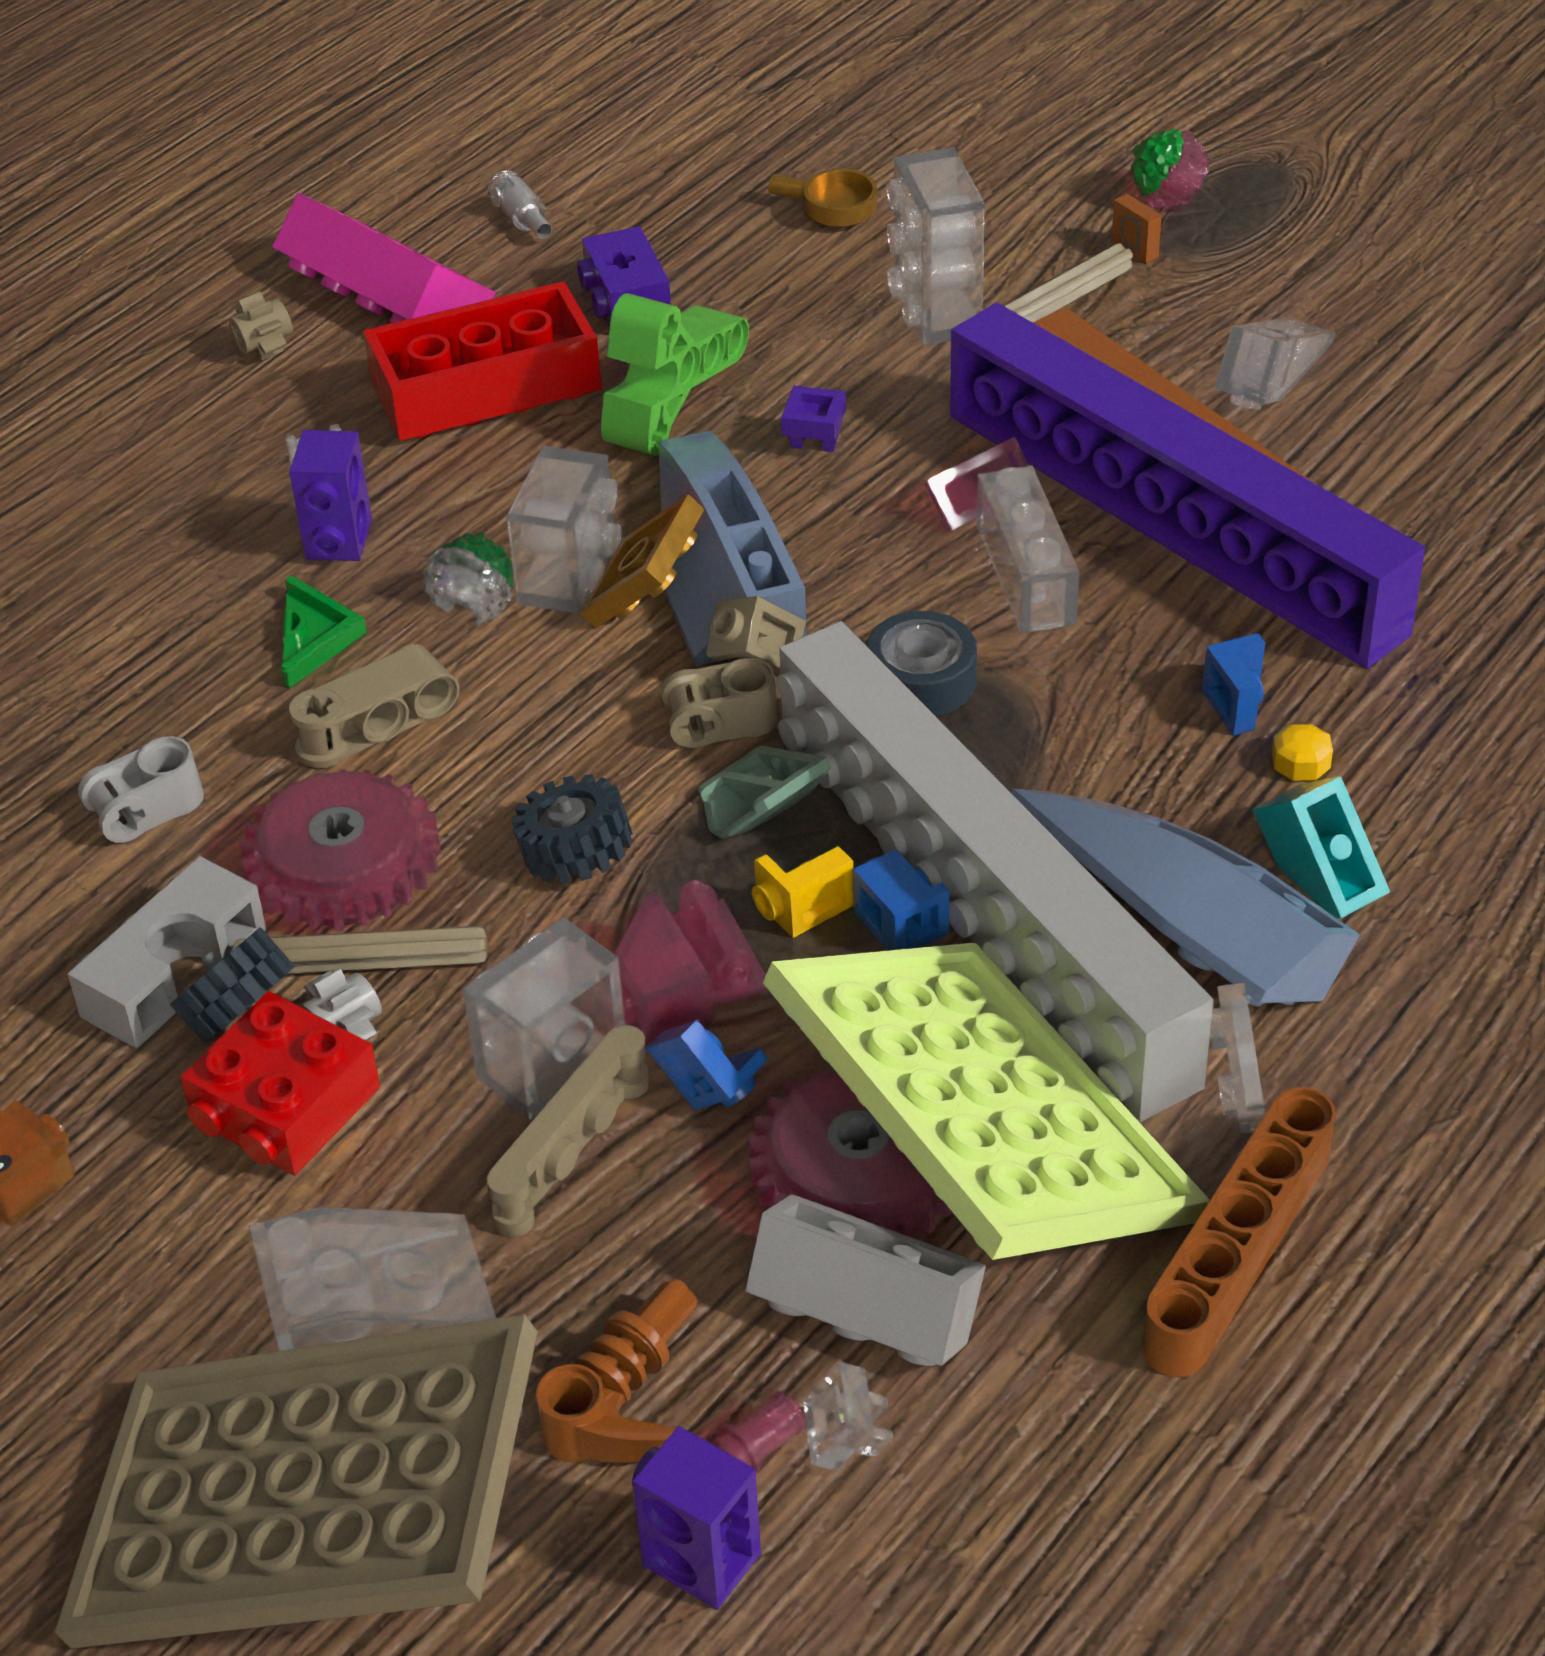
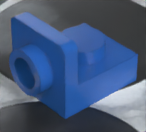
[1201,633,1265,736]
[646,1020,768,1110]

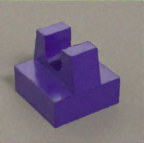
[781,386,846,452]

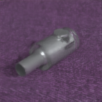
[487,170,552,239]

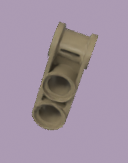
[289,644,460,768]

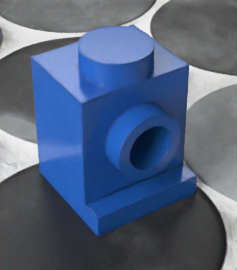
[853,849,949,951]

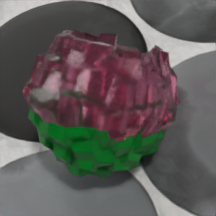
[1131,128,1210,208]

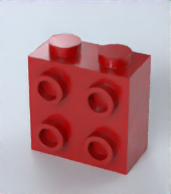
[180,991,380,1176]

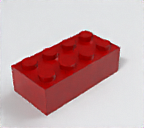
[363,281,602,441]

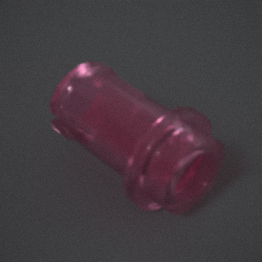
[711,1391,806,1475]

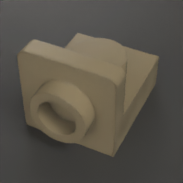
[706,596,806,677]

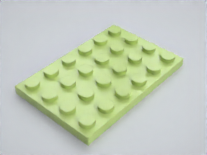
[763,943,1210,1260]

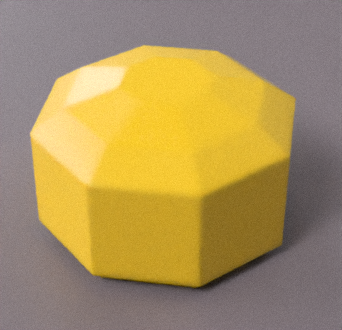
[1271,724,1333,781]

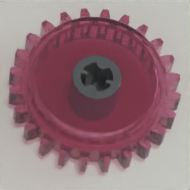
[239,769,441,930]
[749,1070,953,1237]

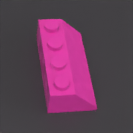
[272,192,496,323]

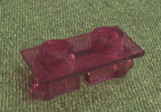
[664,880,768,1008]

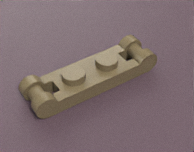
[487,1025,649,1238]

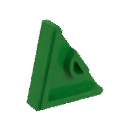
[281,575,367,688]

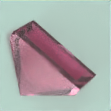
[924,437,1038,532]

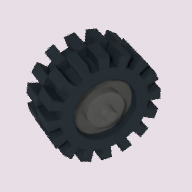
[512,775,633,884]
[169,927,295,1044]

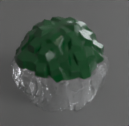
[423,532,515,627]

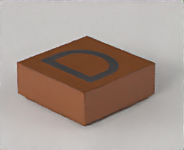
[1112,193,1162,264]

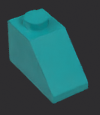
[1253,776,1390,919]

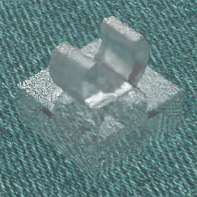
[803,1362,893,1471]

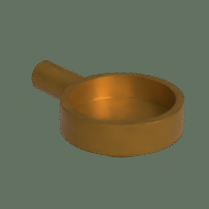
[768,168,877,226]

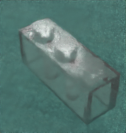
[977,465,1079,633]

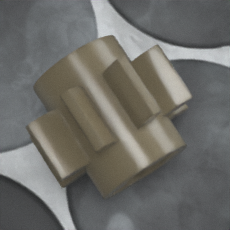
[229,291,293,360]

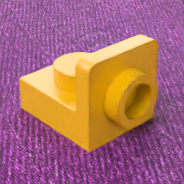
[752,846,854,938]

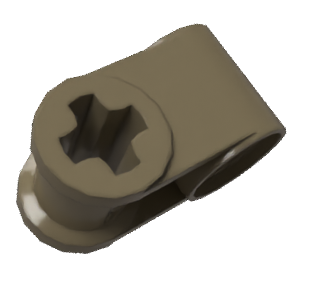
[661,657,779,748]

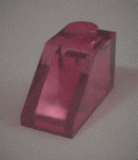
[606,892,713,1046]

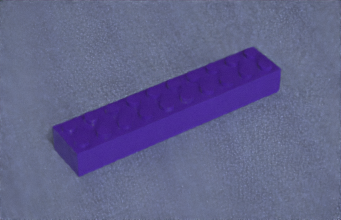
[950,302,1425,669]

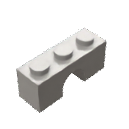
[67,856,266,1049]

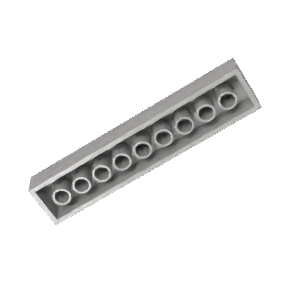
[776,621,1214,1123]

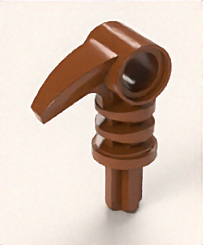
[536,1279,697,1463]

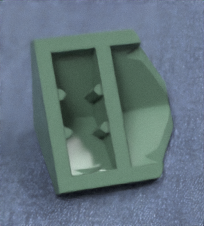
[698,745,831,840]

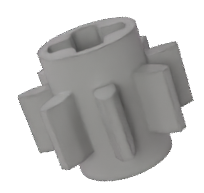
[300,968,382,1041]

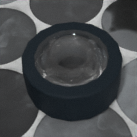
[866,611,977,716]

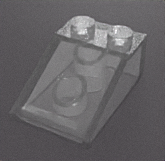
[249,1207,496,1351]

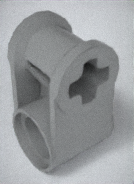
[78,736,204,843]

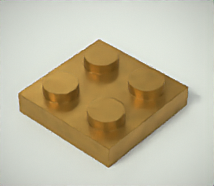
[579,494,704,628]

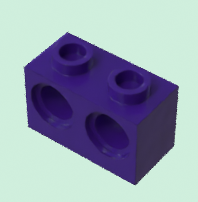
[289,430,372,561]
[632,1425,761,1610]

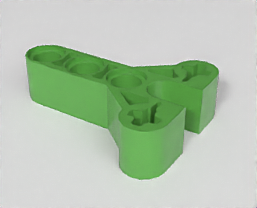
[601,293,749,456]

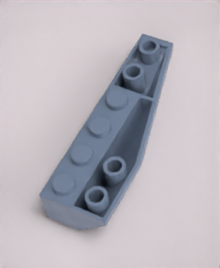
[659,430,807,666]
[1011,789,1360,1006]

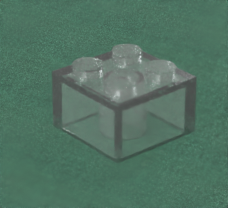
[507,446,621,614]
[463,917,625,1120]

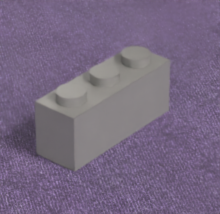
[745,1194,986,1366]

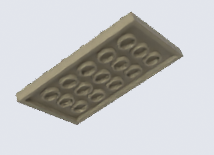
[55,1314,538,1649]

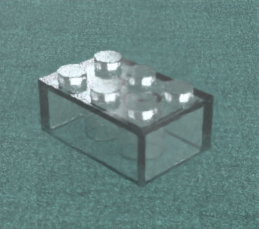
[887,147,985,345]

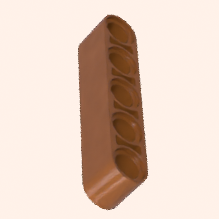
[1143,1087,1336,1377]

